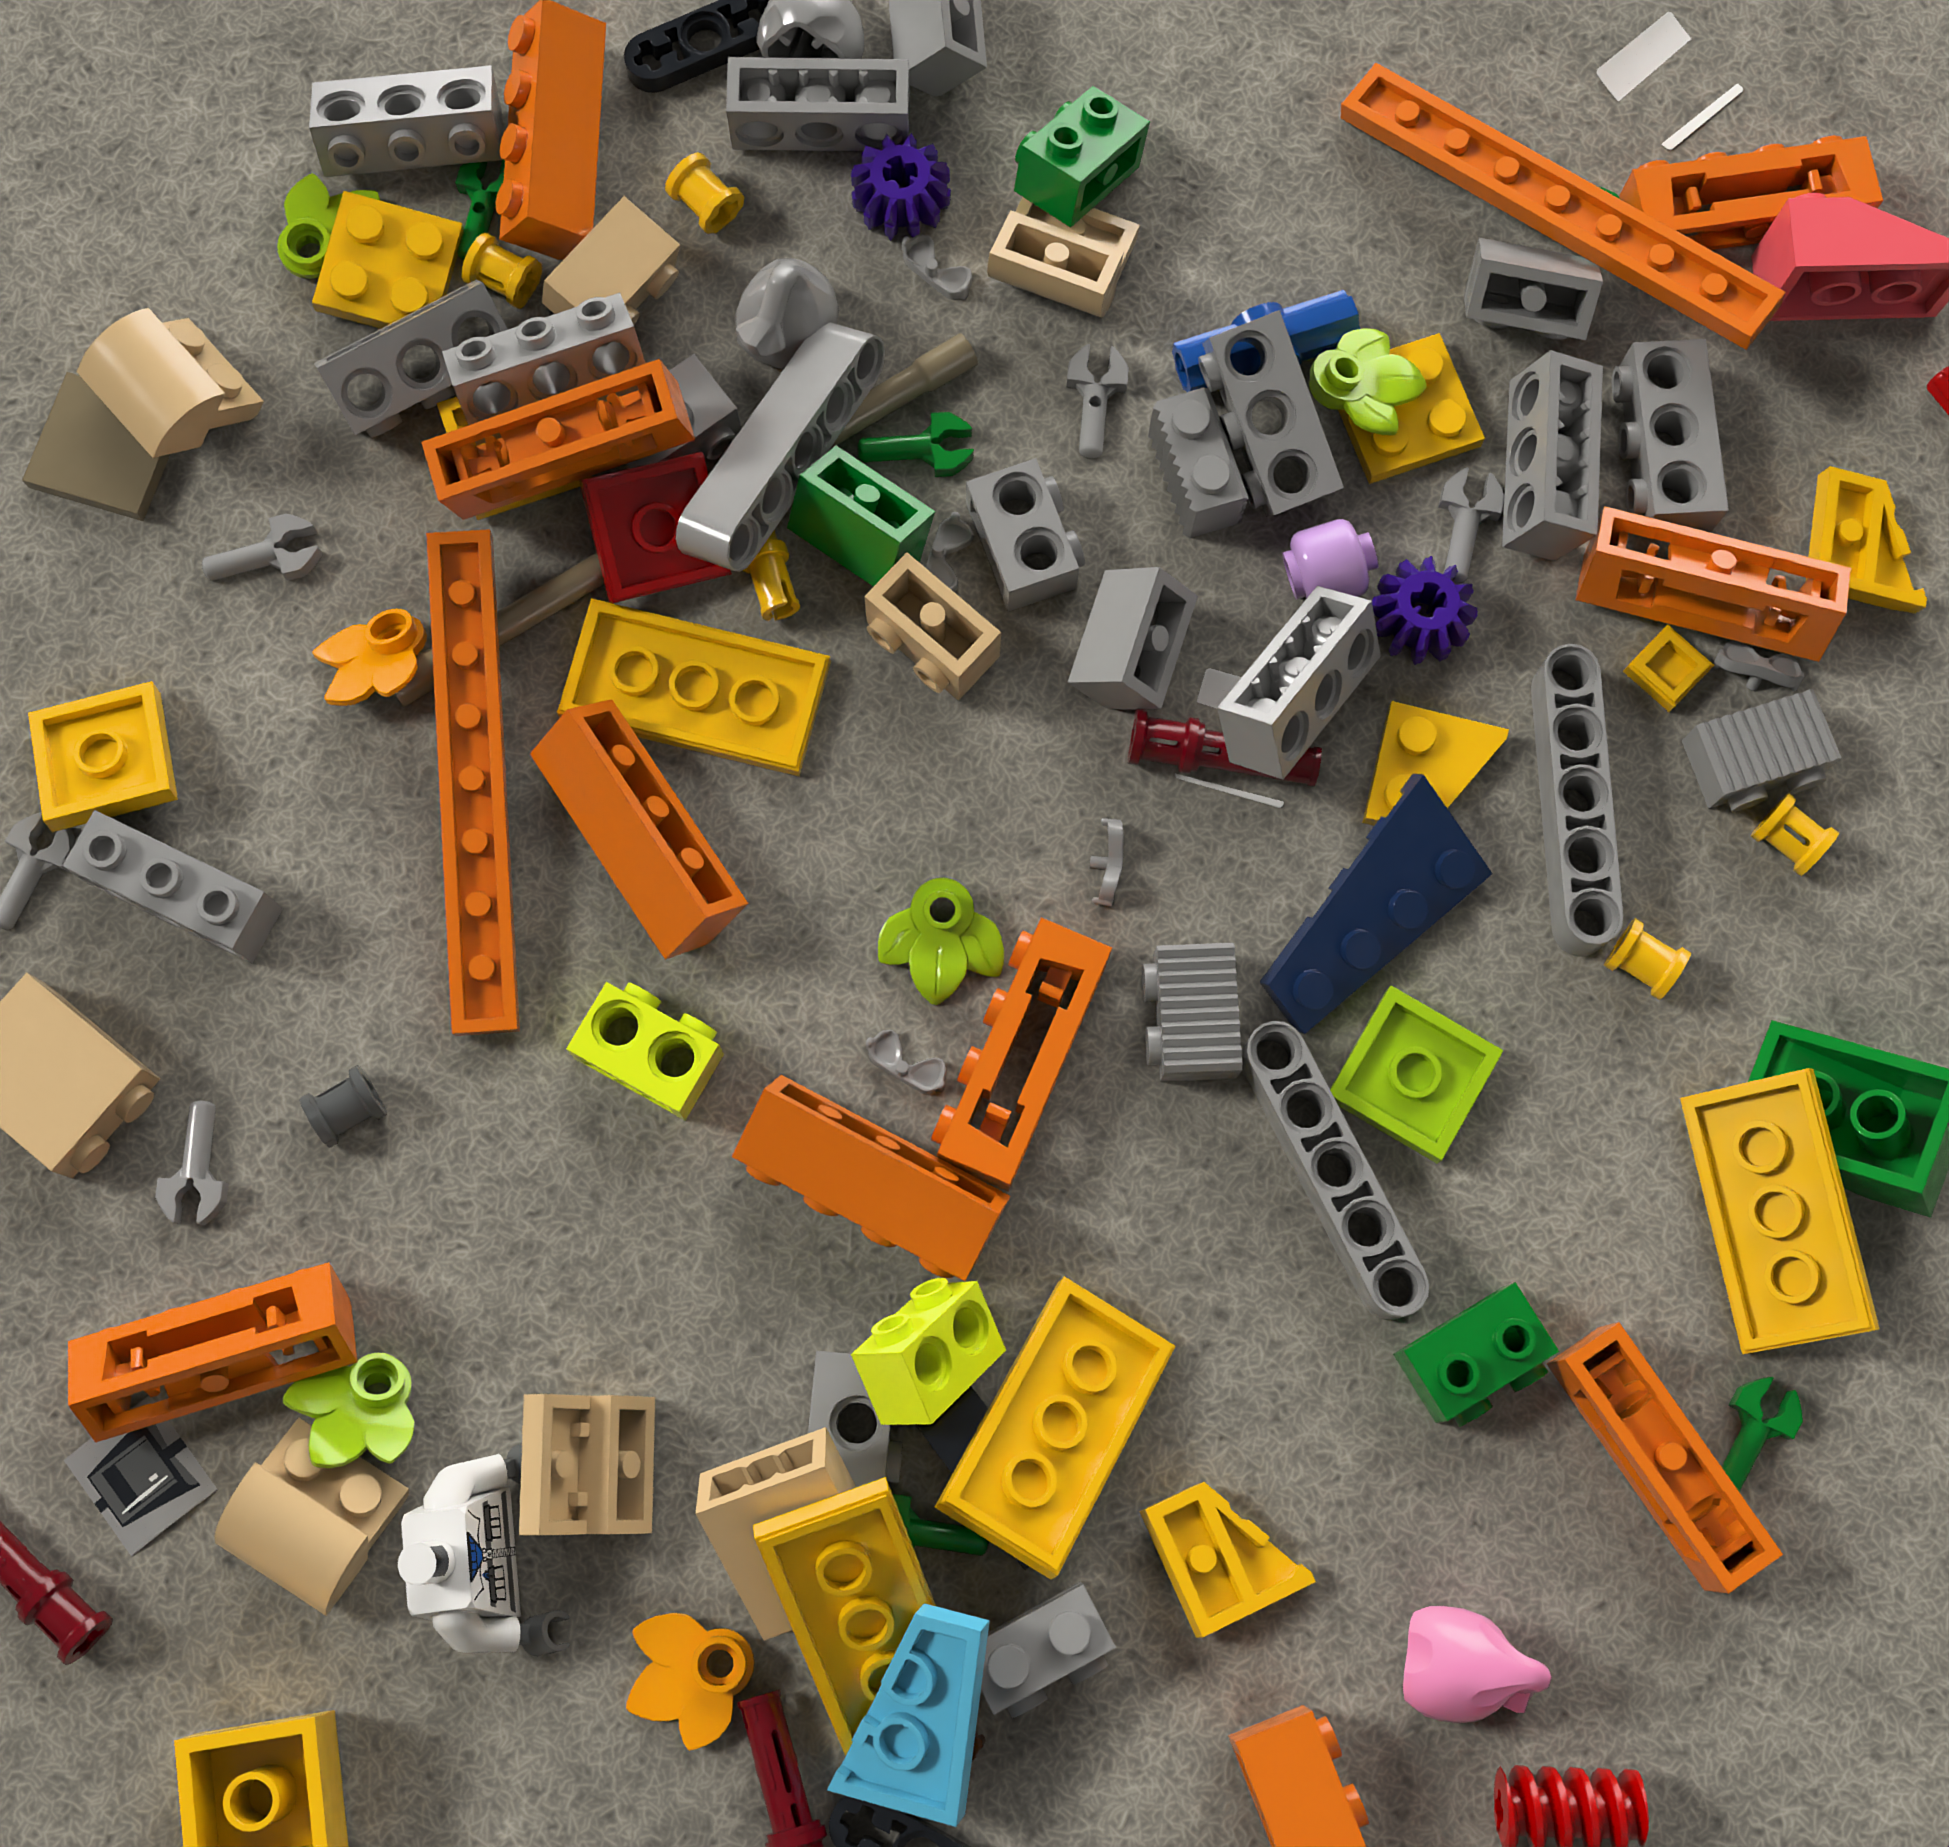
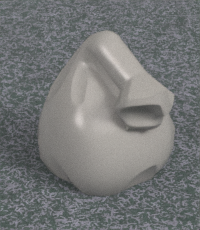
[757,0,864,59]
[735,258,839,369]

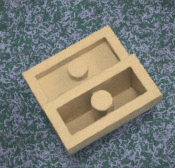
[987,197,1140,318]
[77,308,264,458]
[519,1394,655,1535]
[215,1418,409,1616]

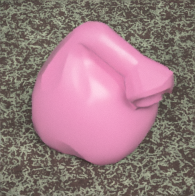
[1403,1606,1552,1723]

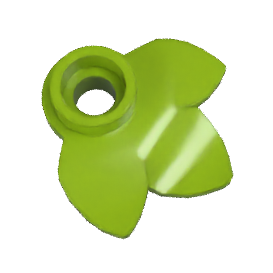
[277,173,380,279]
[1309,328,1427,435]
[878,877,1004,1005]
[283,1352,414,1468]

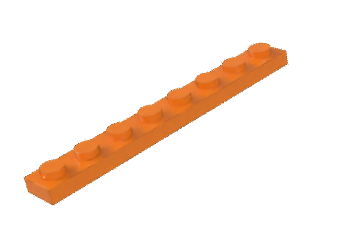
[1341,63,1786,350]
[426,529,520,1036]

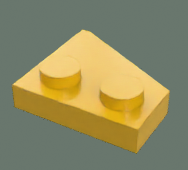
[1805,466,1927,613]
[1362,701,1509,826]
[1139,1482,1316,1638]

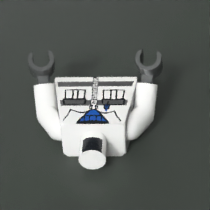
[398,1443,570,1657]

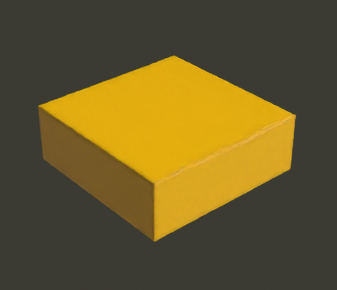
[1623,624,1714,712]

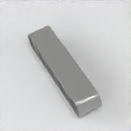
[676,322,885,572]
[1531,644,1623,957]
[1241,1021,1429,1321]

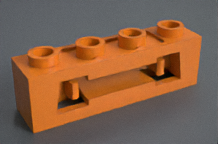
[1619,135,1883,250]
[421,359,695,520]
[1575,506,1851,662]
[931,917,1112,1192]
[68,1262,357,1443]
[1546,1322,1783,1594]

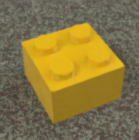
[174,1710,349,1847]

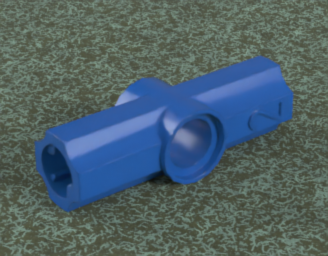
[1172,290,1360,392]

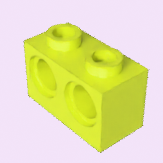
[566,982,724,1121]
[851,1278,1006,1425]

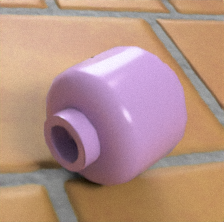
[1282,519,1378,600]

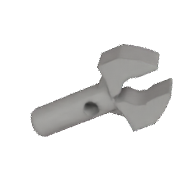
[1066,344,1129,459]
[1438,467,1504,583]
[202,513,323,581]
[0,812,76,930]
[155,1100,229,1226]

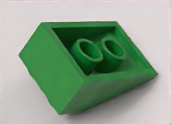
[1748,1020,1949,1218]

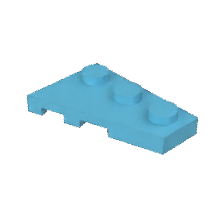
[827,1603,990,1827]

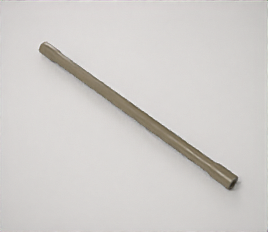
[395,333,978,707]

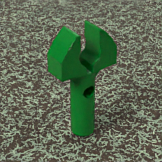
[455,159,505,261]
[857,412,974,477]
[1721,1377,1803,1492]
[892,1494,989,1556]

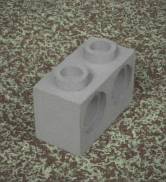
[966,458,1085,612]

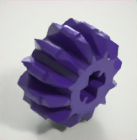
[851,133,951,241]
[1372,556,1478,665]

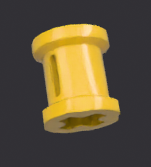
[665,152,745,234]
[462,233,542,309]
[1751,793,1839,876]
[1604,918,1691,1000]

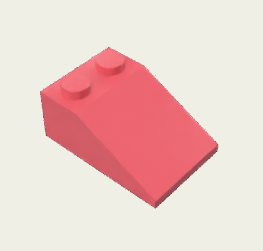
[1751,193,1949,321]

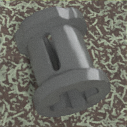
[299,1065,387,1148]

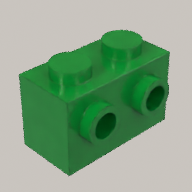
[1014,86,1150,228]
[787,445,935,587]
[1393,1282,1560,1427]

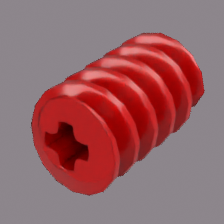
[1494,1765,1649,1847]

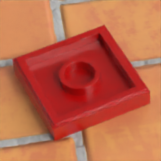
[579,452,732,603]

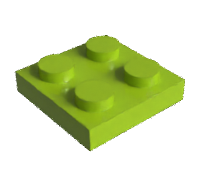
[1330,985,1504,1164]

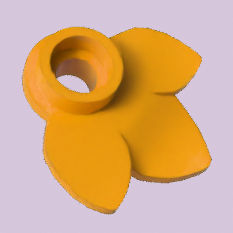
[312,609,427,706]
[626,1613,755,1751]

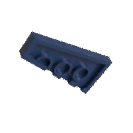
[1260,774,1493,1034]

